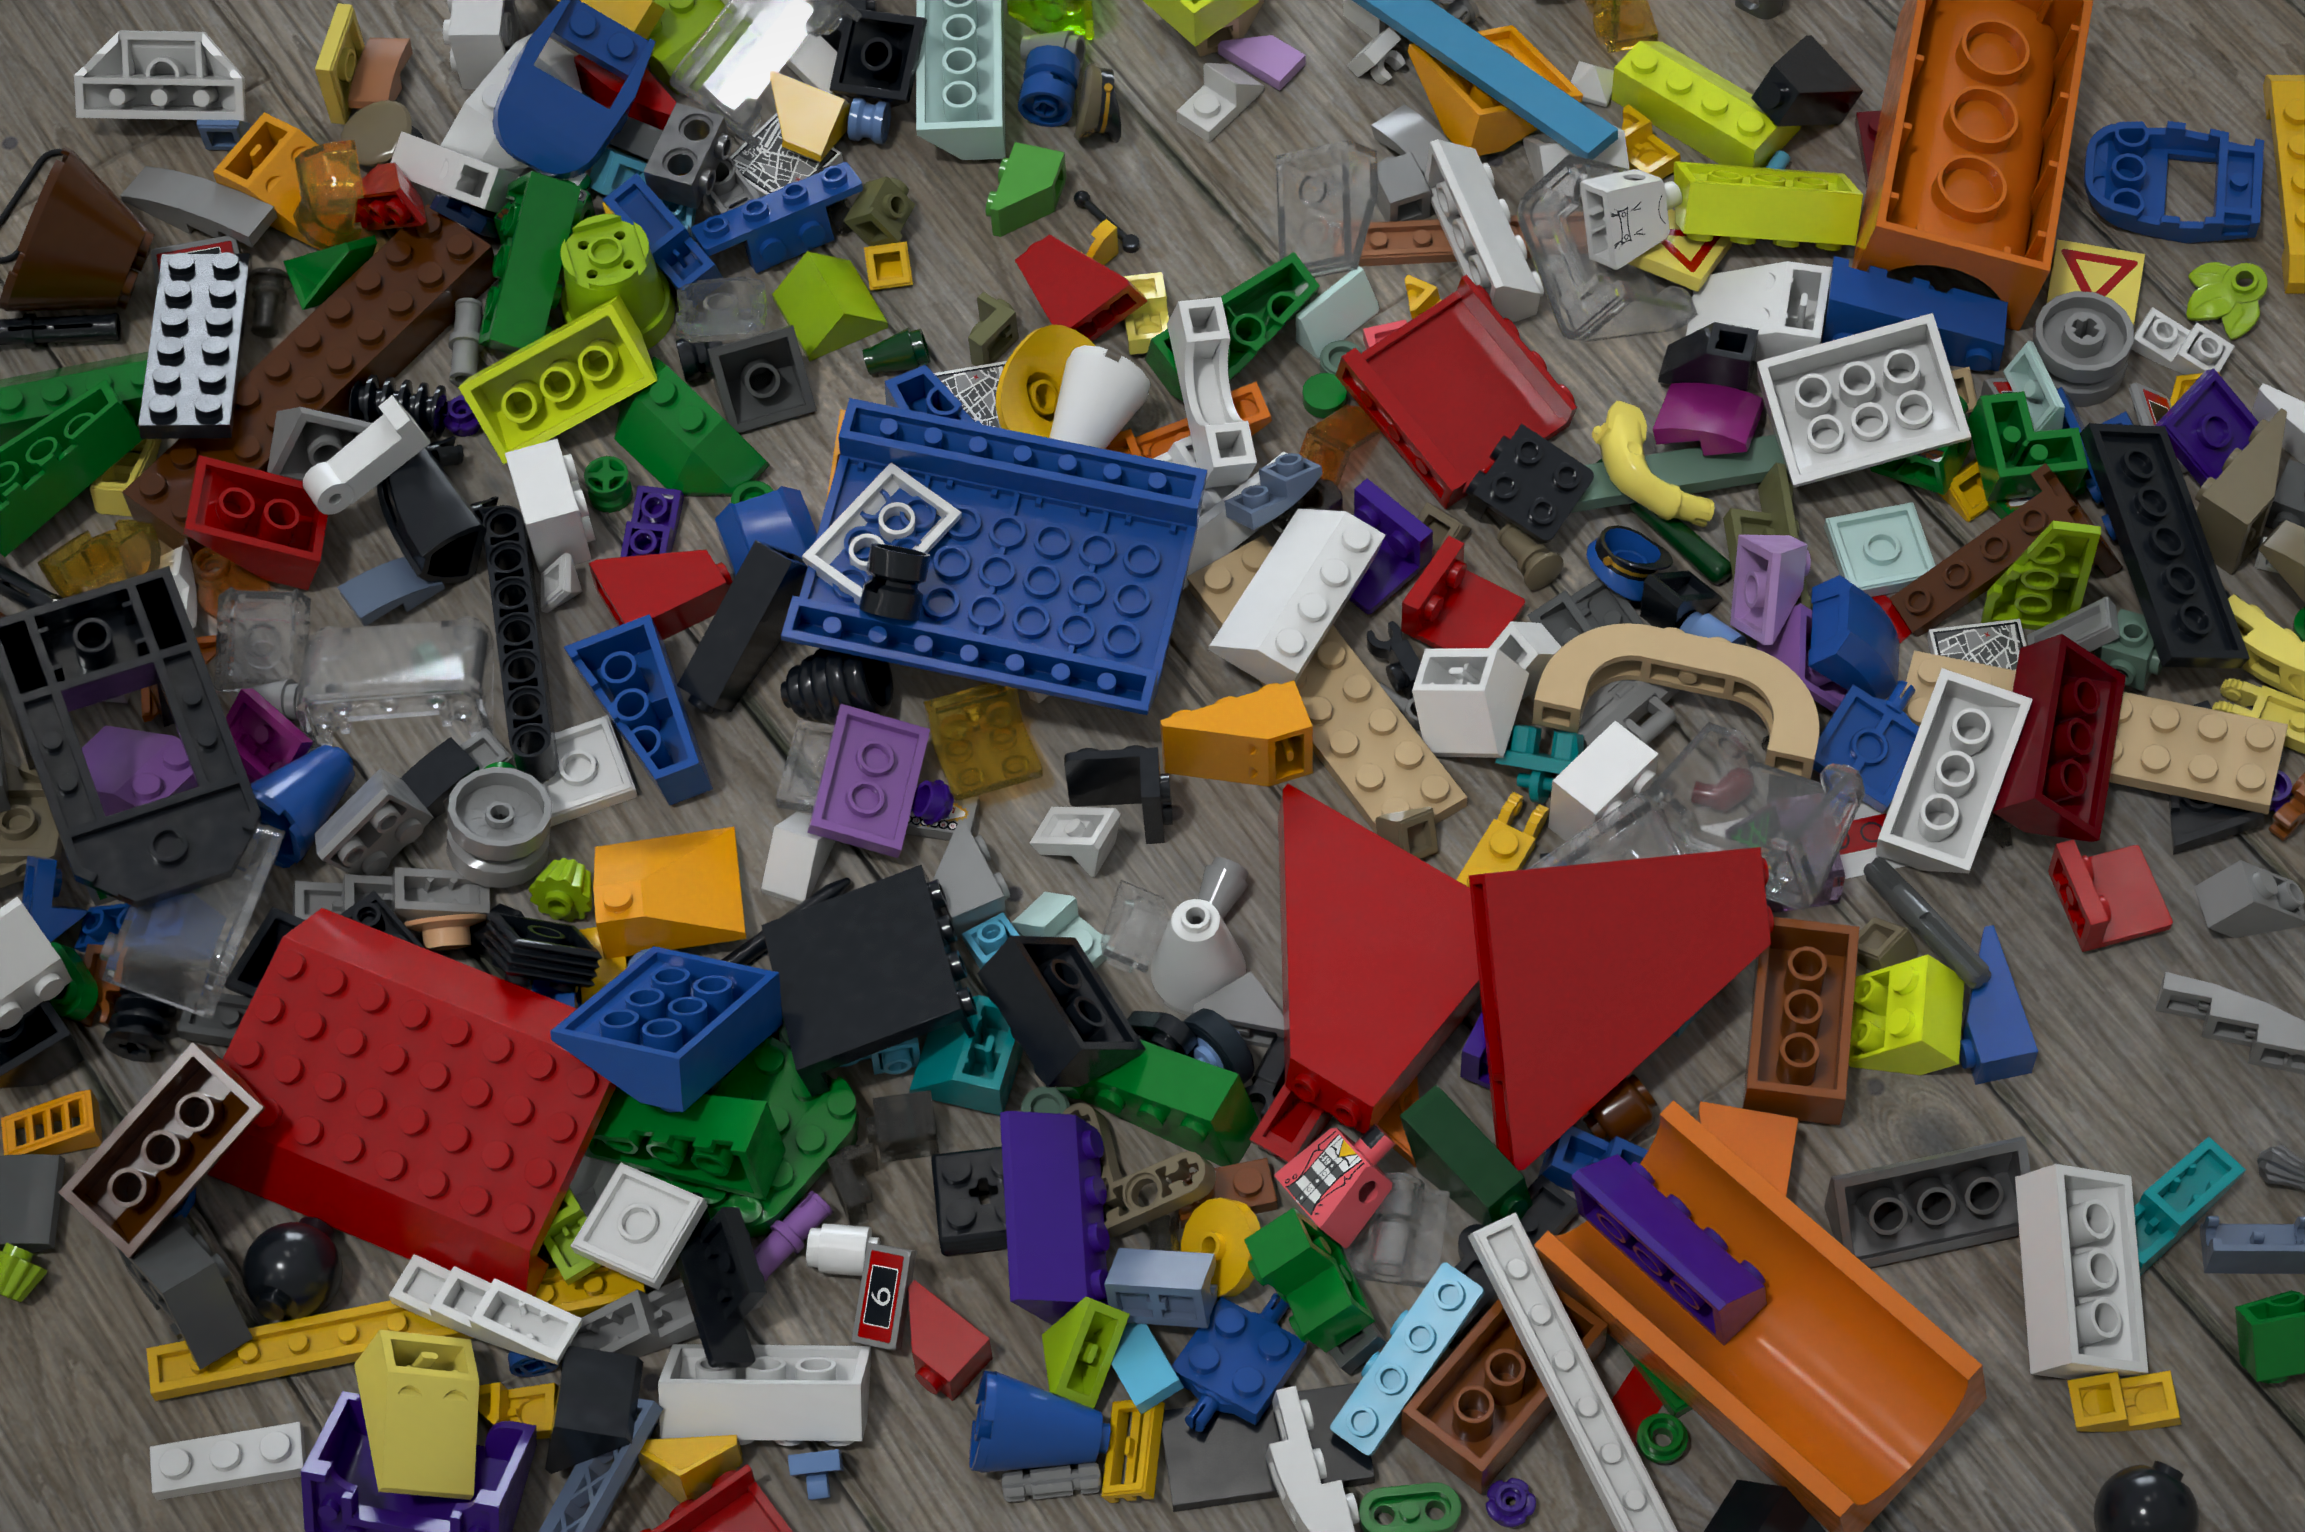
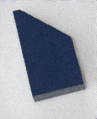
[429,194,499,240]

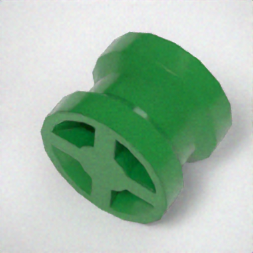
[584,456,633,513]

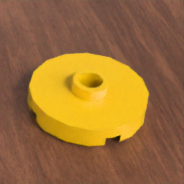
[1181,1197,1261,1298]

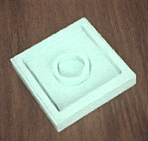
[1824,502,1936,597]

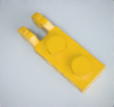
[1456,792,1550,888]

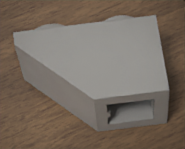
[933,822,1010,939]
[2194,860,2305,938]

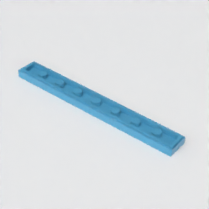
[1352,0,1618,163]

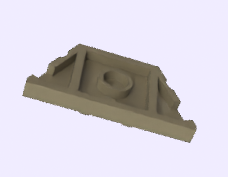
[0,762,63,889]

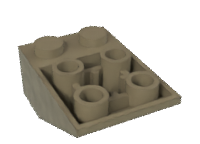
[2195,408,2287,575]

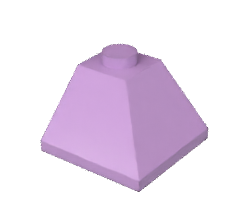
[1730,535,1811,645]

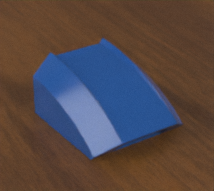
[715,486,817,577]
[1808,575,1899,699]

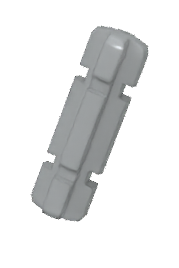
[1002,1462,1102,1502]

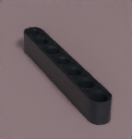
[483,505,559,783]

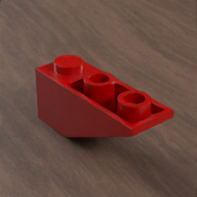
[342,162,427,231]

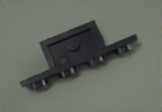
[676,1192,767,1368]

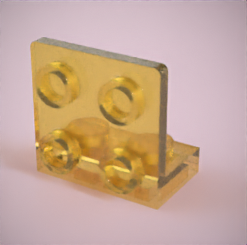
[1585,0,1658,53]
[923,683,1043,801]

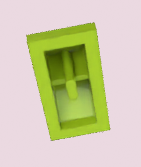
[1042,1297,1130,1409]

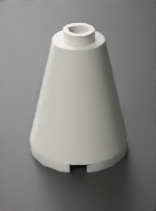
[1049,345,1151,449]
[1151,899,1246,1016]

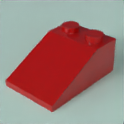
[183,455,328,590]

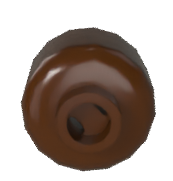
[1582,1074,1657,1142]

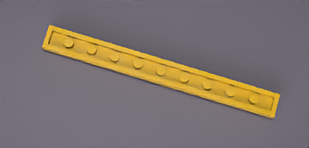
[146,1266,647,1401]

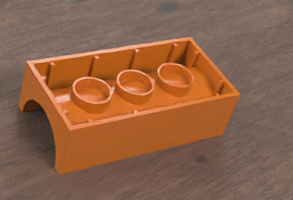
[1852,0,2093,331]
[1534,1100,1987,1532]

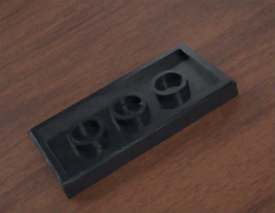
[1161,1383,1375,1512]

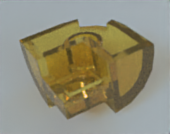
[293,140,364,250]
[37,519,161,598]

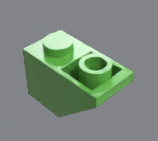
[985,142,1067,237]

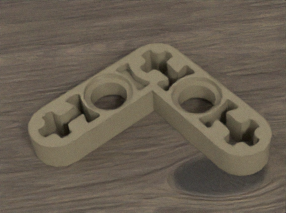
[1062,1103,1216,1238]

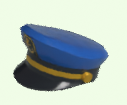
[1586,525,1673,602]

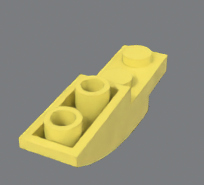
[2228,594,2305,701]

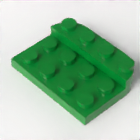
[642,1035,859,1238]

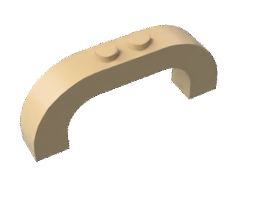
[1532,623,1820,783]

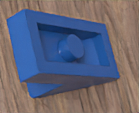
[22,855,88,943]

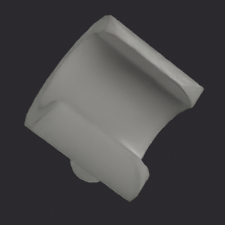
[1379,682,1420,730]

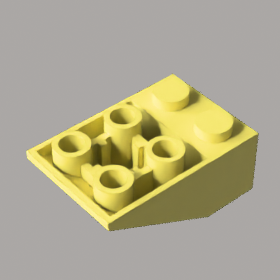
[354,1330,479,1500]

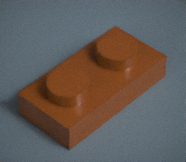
[1171,1158,1278,1229]

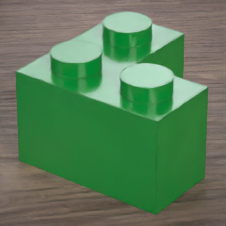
[1968,391,2088,501]
[1244,1208,1375,1353]

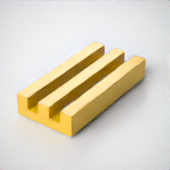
[1101,1400,1165,1503]

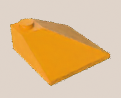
[1407,25,1583,157]
[593,826,747,959]

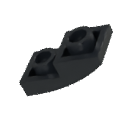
[400,737,480,822]

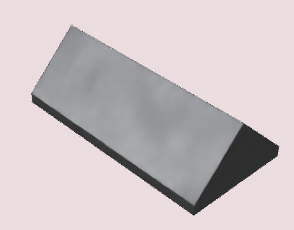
[1824,1136,2030,1268]

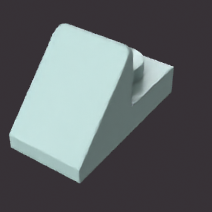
[1012,892,1113,969]

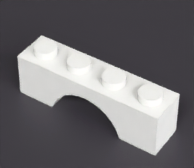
[1167,297,1257,488]

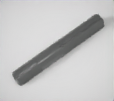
[1863,857,1991,989]

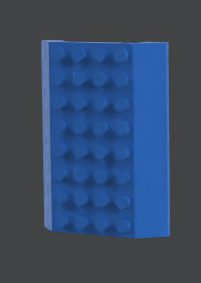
[781,398,1207,715]

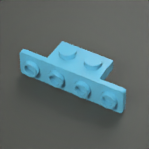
[1330,1262,1485,1456]

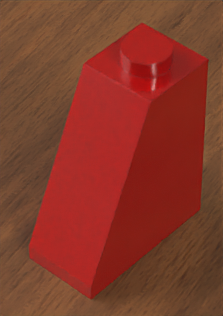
[1015,234,1148,342]
[589,549,733,640]

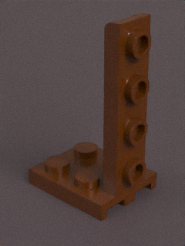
[1890,463,2123,636]

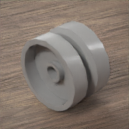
[2032,291,2134,407]
[446,767,552,888]

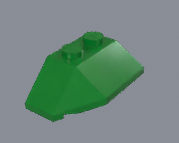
[614,356,770,497]

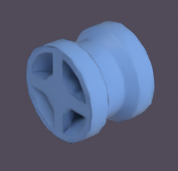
[848,98,891,145]

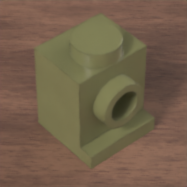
[844,176,915,246]

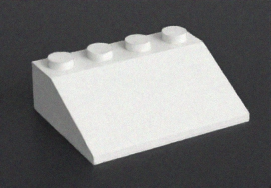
[1757,313,1971,488]

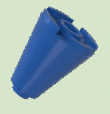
[249,745,355,868]
[969,1371,1111,1473]

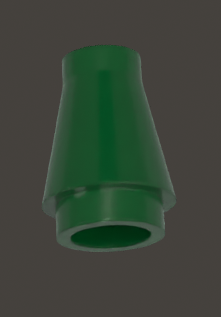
[862,327,931,375]

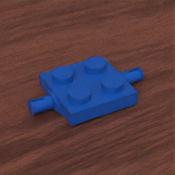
[1813,681,1919,816]
[1172,1293,1307,1432]

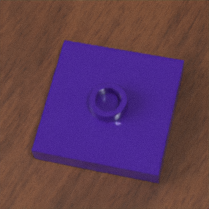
[2155,368,2259,486]

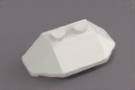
[74,30,246,121]
[440,33,582,171]

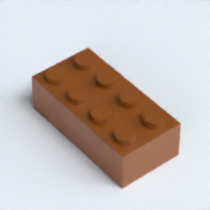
[1742,917,1860,1125]
[1401,1282,1608,1494]

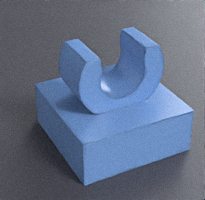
[788,1449,844,1500]

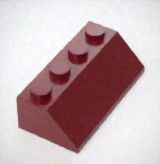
[1992,634,2126,842]

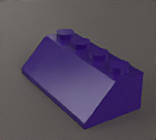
[1000,1111,1110,1325]
[1571,1154,1767,1345]

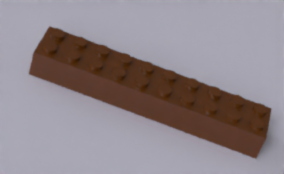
[122,204,498,567]

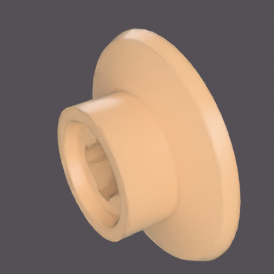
[403,914,488,951]

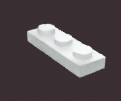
[150,1422,306,1500]

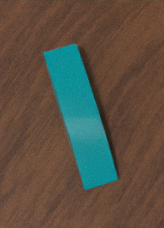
[2134,1136,2246,1276]

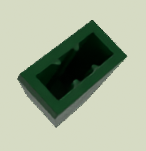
[1399,1085,1533,1226]

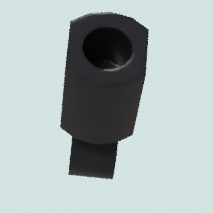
[1245,1036,1285,1120]

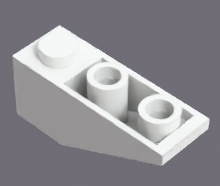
[390,131,518,213]

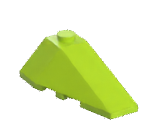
[1981,520,2101,630]

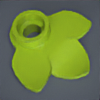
[2186,262,2268,340]

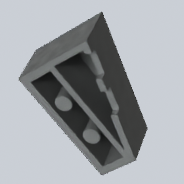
[115,1215,253,1370]

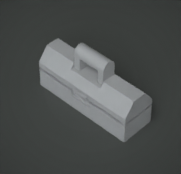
[1554,680,1680,750]

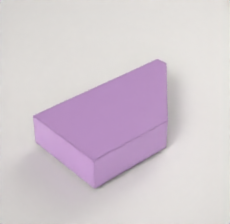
[1218,35,1306,91]

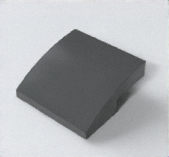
[1527,578,1645,647]
[0,1154,65,1253]

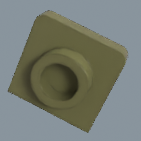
[968,292,1019,366]

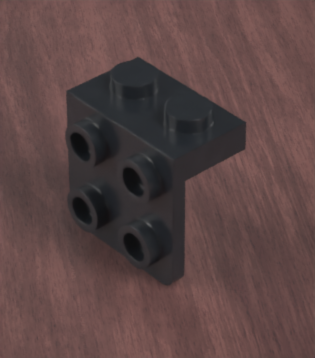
[1465,424,1594,543]
[1064,745,1173,844]

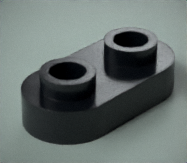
[1127,1011,1198,1056]

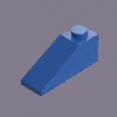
[1959,925,2038,1085]

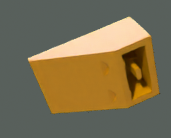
[213,112,362,250]
[1160,680,1313,787]

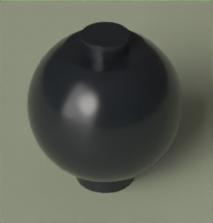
[242,1217,343,1321]
[2094,1461,2199,1532]

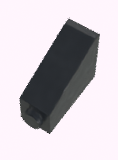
[1751,35,1863,126]

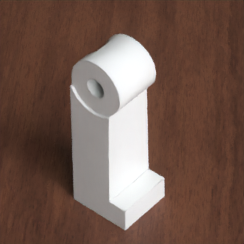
[303,395,431,515]

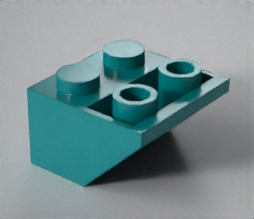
[909,995,1024,1115]

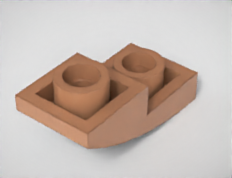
[348,37,413,109]

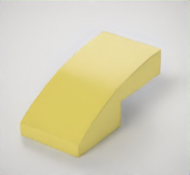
[1123,272,1169,355]

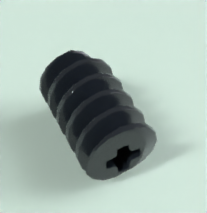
[349,374,448,440]
[103,954,188,1061]

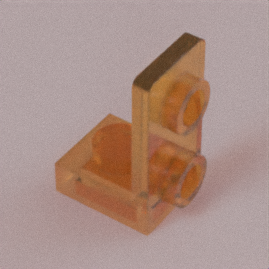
[1299,405,1381,495]

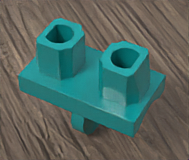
[1495,725,1584,804]

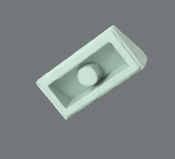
[1296,266,1379,359]
[2003,341,2065,432]

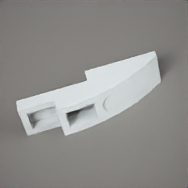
[1265,1386,1360,1532]

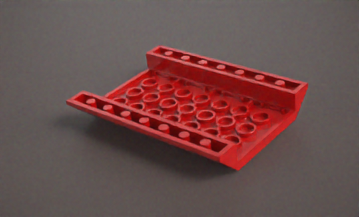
[207,908,617,1297]

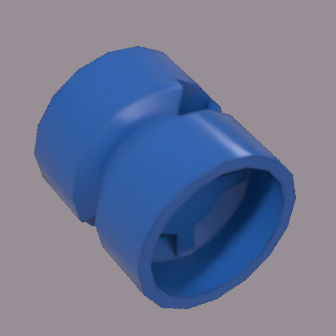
[1018,45,1081,127]

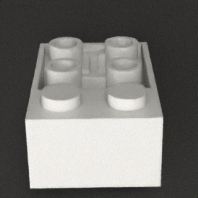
[1686,261,1832,361]

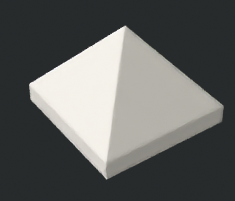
[1571,61,1614,107]
[541,553,582,613]

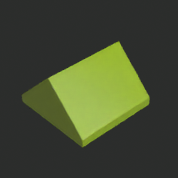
[772,251,888,362]

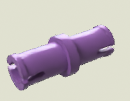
[753,1191,833,1282]

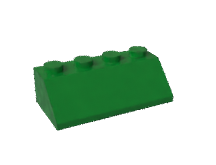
[0,352,148,446]

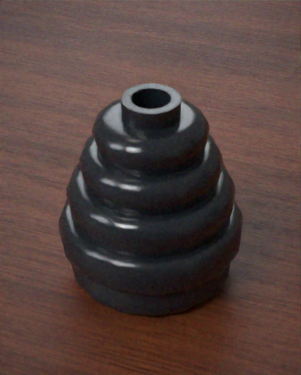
[780,648,894,725]

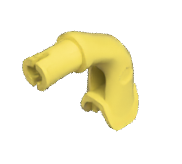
[1592,401,1715,527]

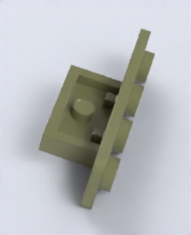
[1723,463,1813,610]

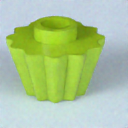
[528,858,592,922]
[0,1243,48,1302]

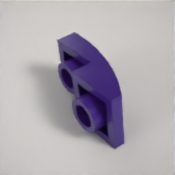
[620,485,684,557]

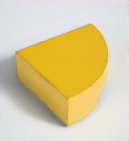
[1081,219,1119,265]

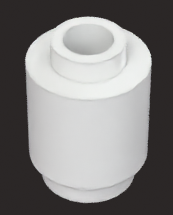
[806,1223,880,1276]

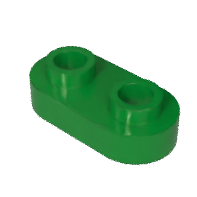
[49,942,98,1021]
[1359,1482,1461,1532]

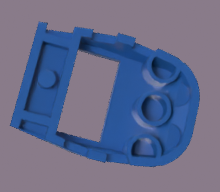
[492,0,656,179]
[2084,121,2264,243]

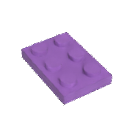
[807,704,930,858]

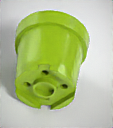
[560,214,675,350]

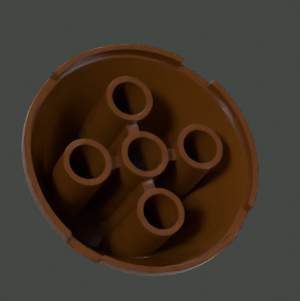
[0,147,155,312]

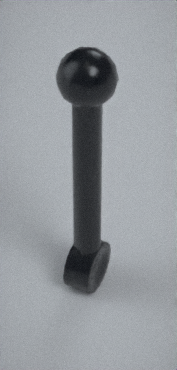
[1073,190,1140,253]

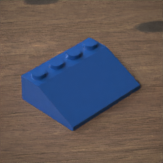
[550,946,783,1112]

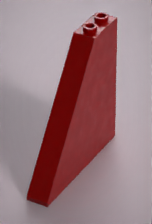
[1278,783,1481,1134]
[1468,847,1774,1171]

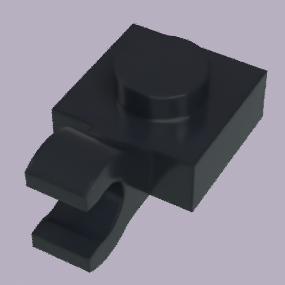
[1366,621,1421,700]

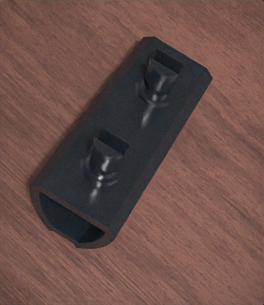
[377,436,499,584]

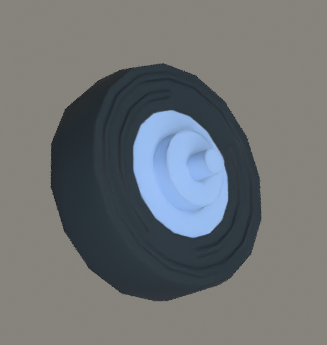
[1183,1008,1255,1084]

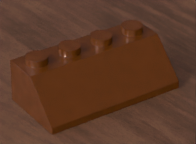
[58,1042,266,1259]

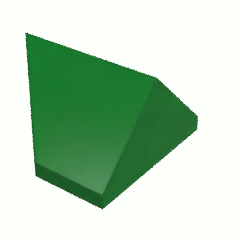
[283,235,377,310]

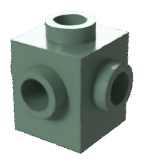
[2094,609,2163,691]

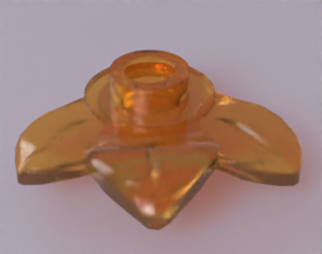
[192,547,272,620]

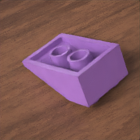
[81,726,198,816]

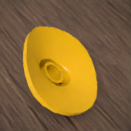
[995,325,1095,438]

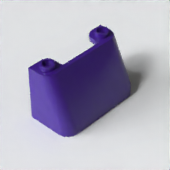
[301,1391,537,1532]

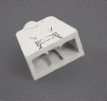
[1580,169,1682,270]

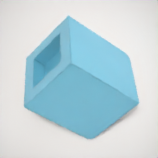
[589,147,647,196]

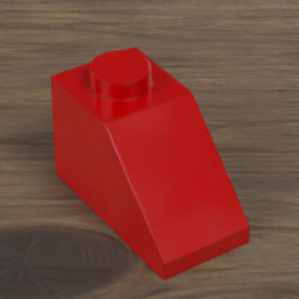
[908,1280,993,1401]

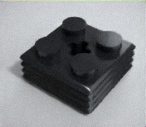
[481,912,602,993]
[931,1146,1007,1256]

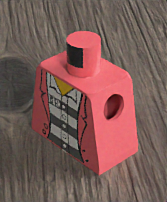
[1274,1123,1396,1249]

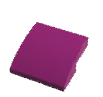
[1653,383,1764,456]
[226,688,313,784]

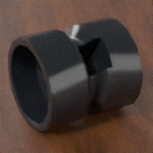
[859,543,931,621]

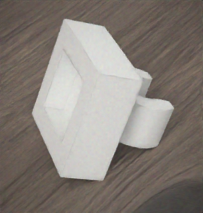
[1347,27,1406,85]

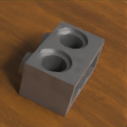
[643,103,732,209]

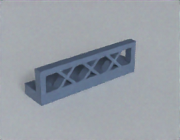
[539,1398,663,1532]

